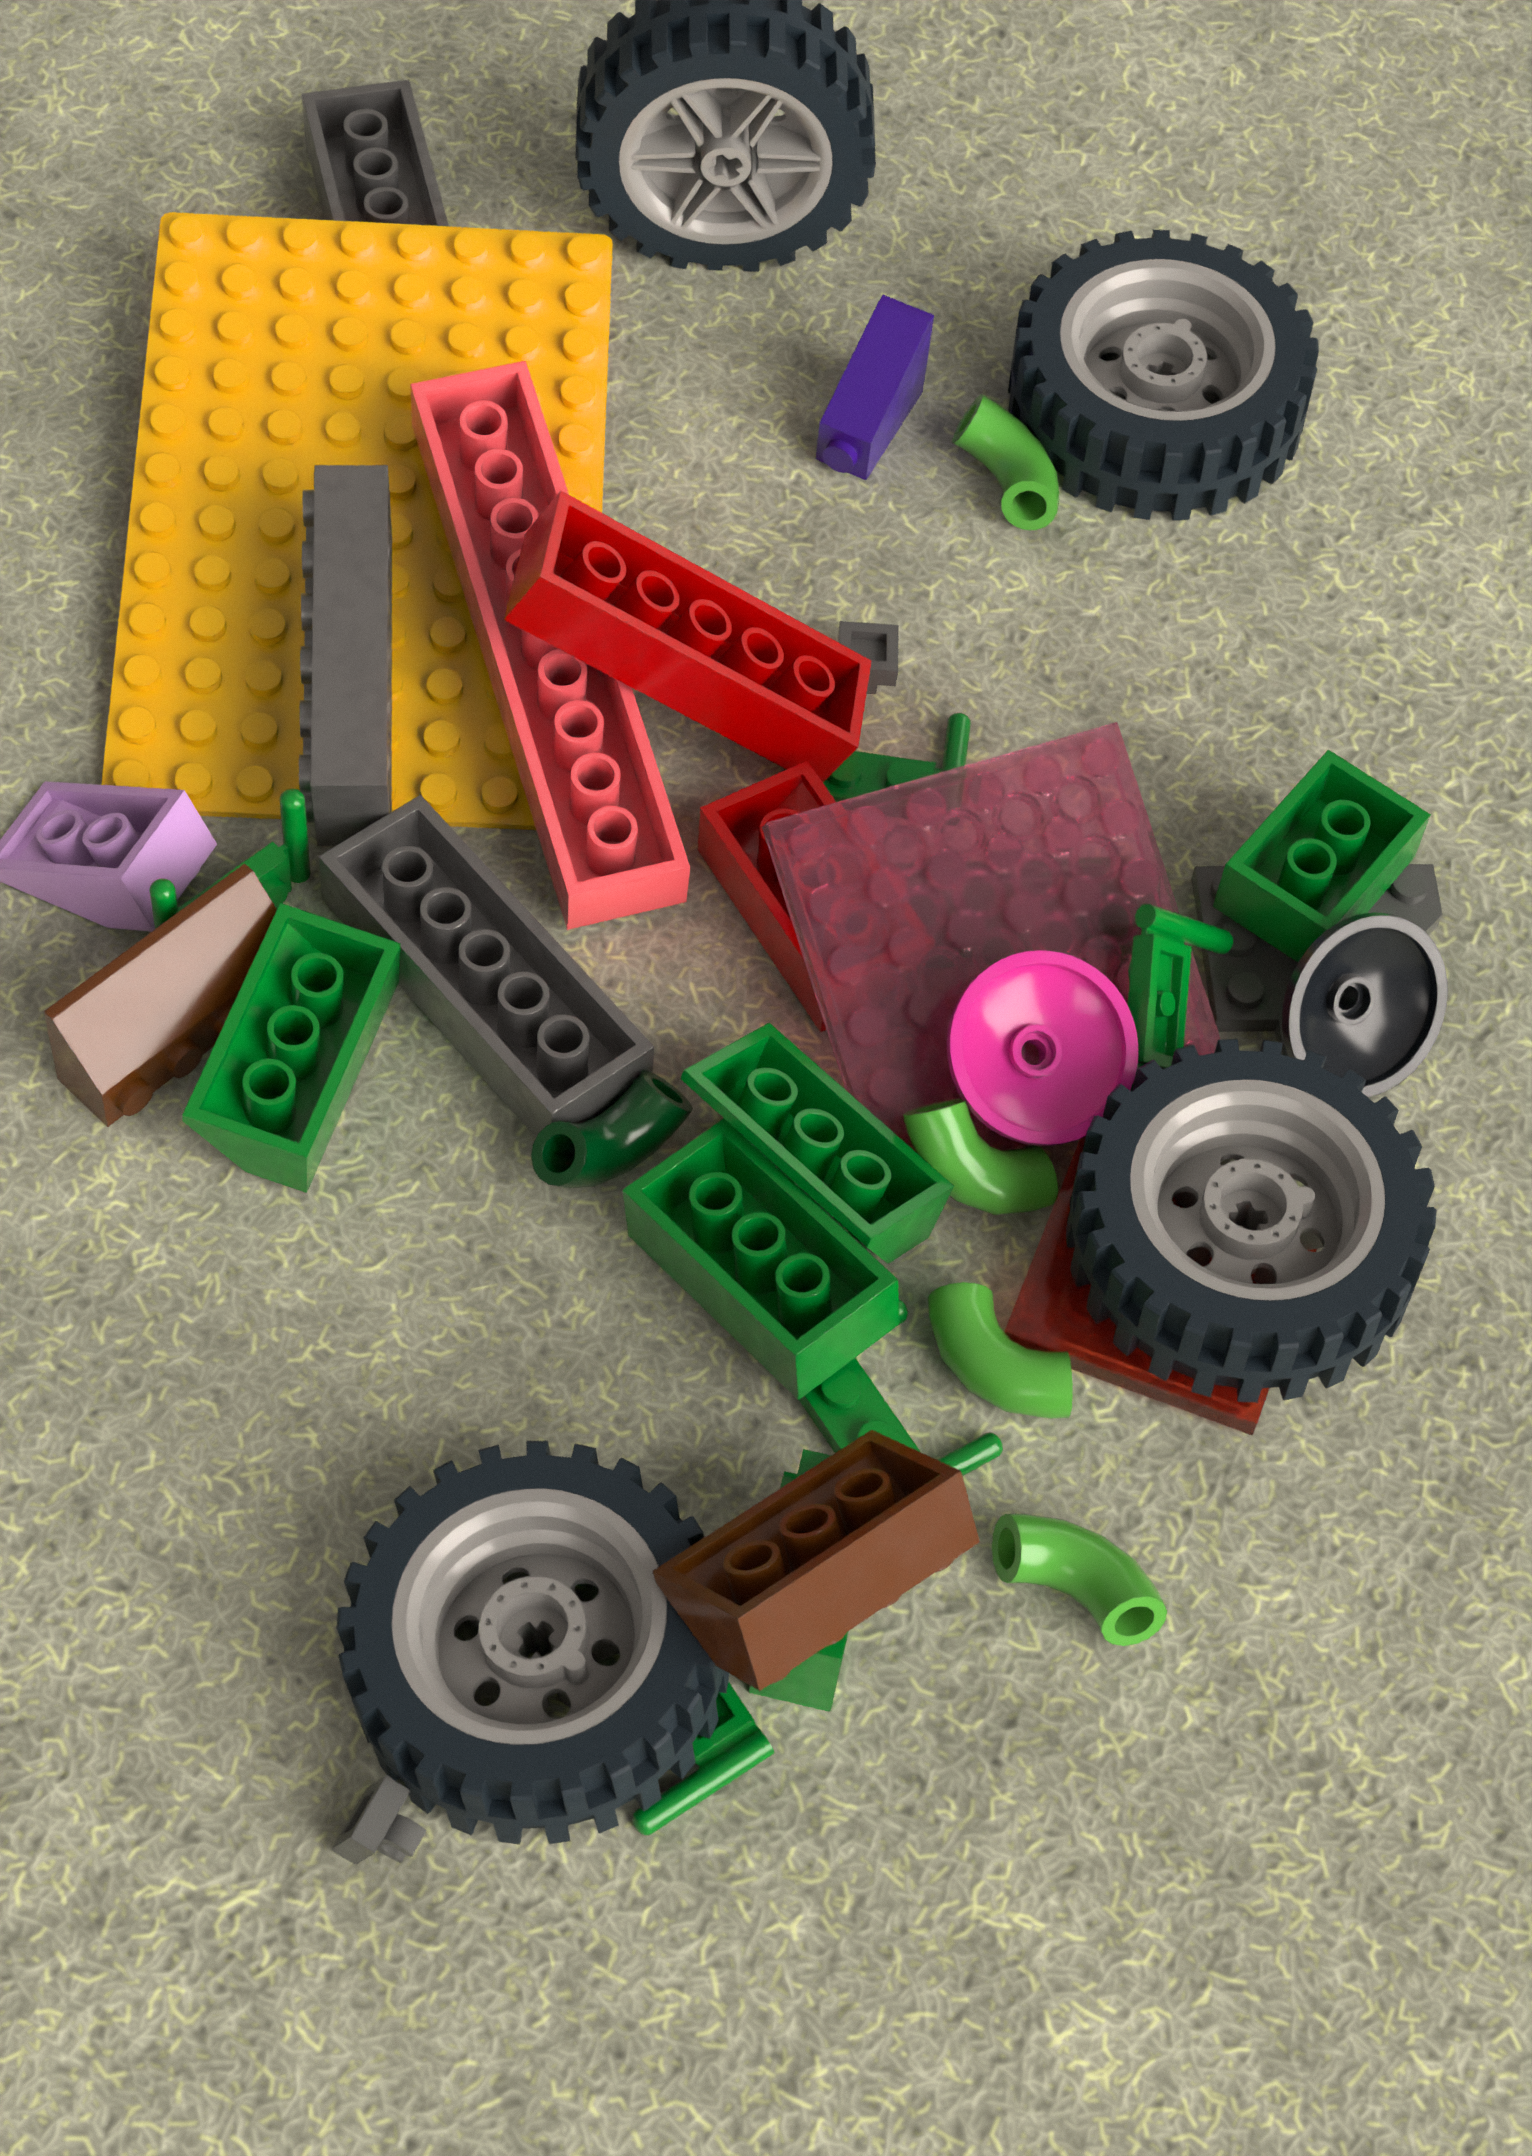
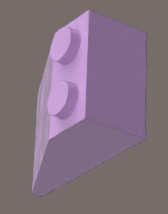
[0,781,217,932]

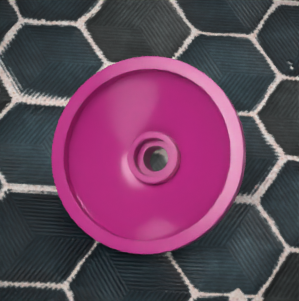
[947,950,1138,1146]

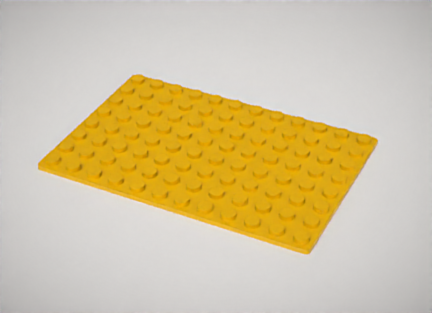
[101,212,613,830]

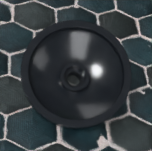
[1282,912,1448,1097]

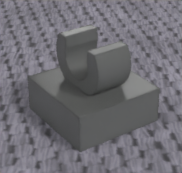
[838,621,899,694]
[331,1775,426,1864]

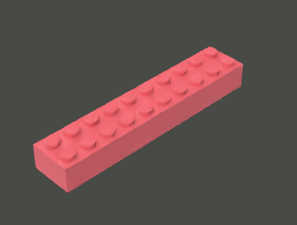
[411,361,690,930]

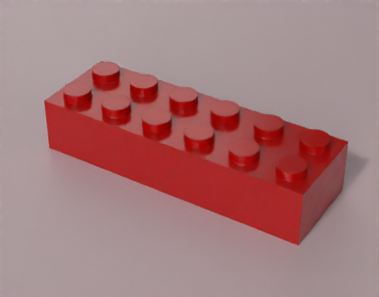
[504,490,871,782]

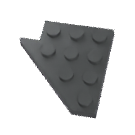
[1191,864,1443,1056]

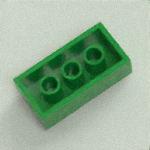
[622,1118,900,1400]

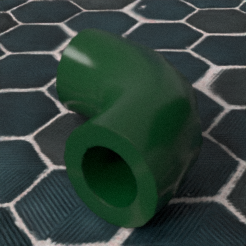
[531,1070,693,1188]

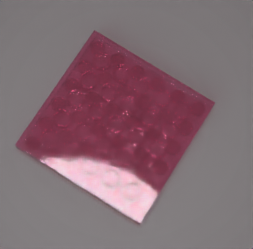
[762,722,1220,1152]

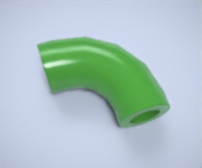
[952,394,1059,530]
[903,1099,1058,1215]
[927,1282,1073,1419]
[992,1514,1167,1646]

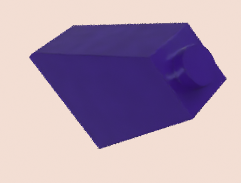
[815,295,934,480]

